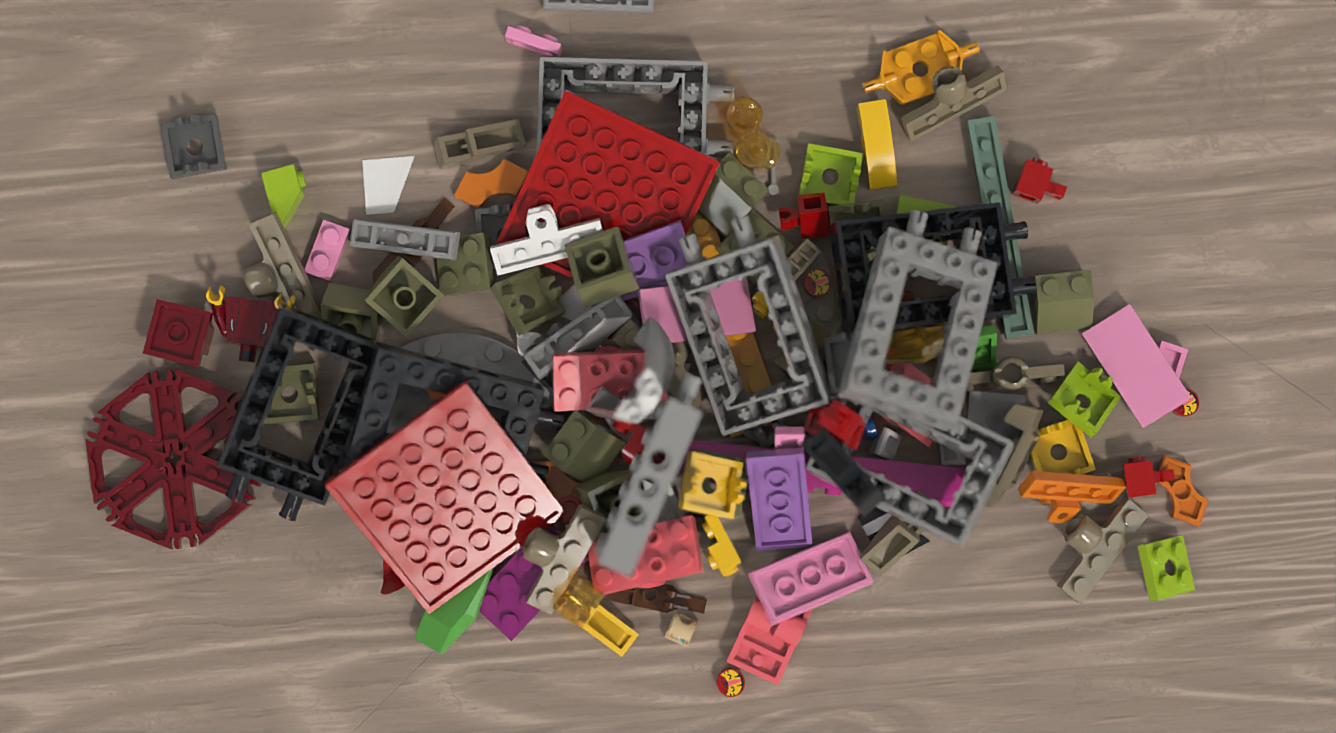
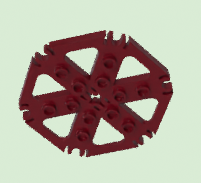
[85,369,262,550]

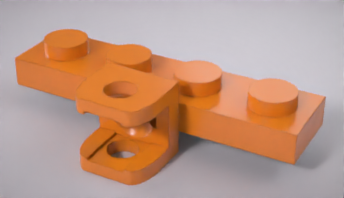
[1017,471,1127,523]

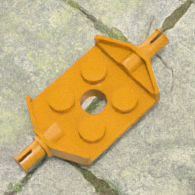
[862,30,980,105]

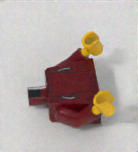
[206,285,295,363]

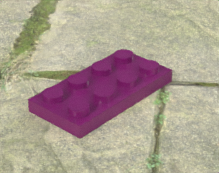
[479,525,589,641]

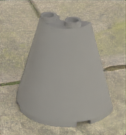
[585,317,675,422]

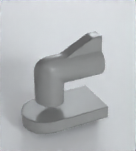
[743,418,786,448]

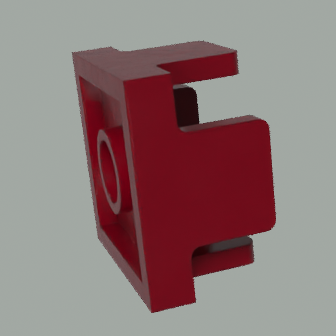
[143,299,214,368]

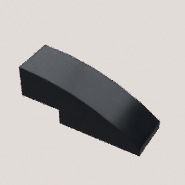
[803,429,886,516]

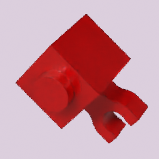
[1012,158,1067,204]
[779,192,829,239]
[818,399,865,446]
[1123,456,1175,498]

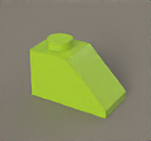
[261,164,307,229]

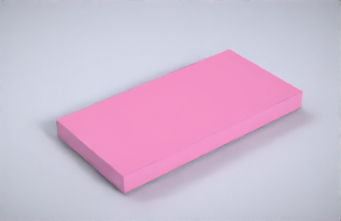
[638,277,756,344]
[1082,304,1191,429]
[748,531,874,626]

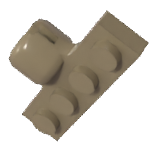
[901,65,1007,142]
[244,212,321,317]
[609,319,708,410]
[966,356,1065,391]
[1057,497,1149,604]
[522,504,606,614]

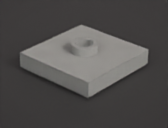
[966,391,1025,442]

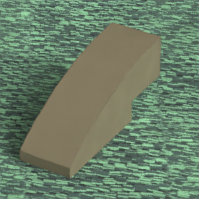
[433,119,526,169]
[860,489,931,576]

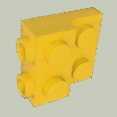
[702,515,741,578]

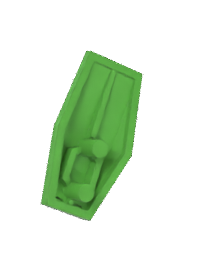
[414,568,493,654]

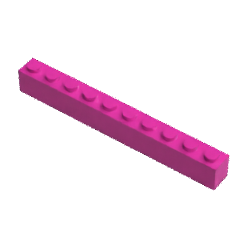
[679,440,964,507]

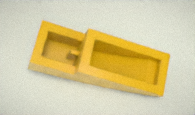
[857,99,897,191]
[556,581,639,657]

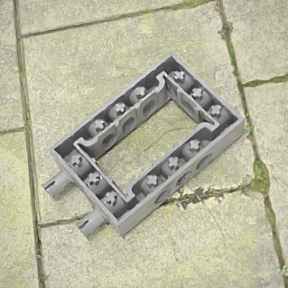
[537,57,735,157]
[838,210,997,431]
[665,215,834,436]
[595,373,703,577]
[798,396,1014,550]

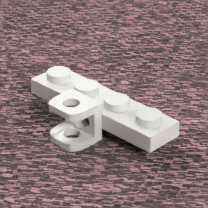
[490,204,603,275]

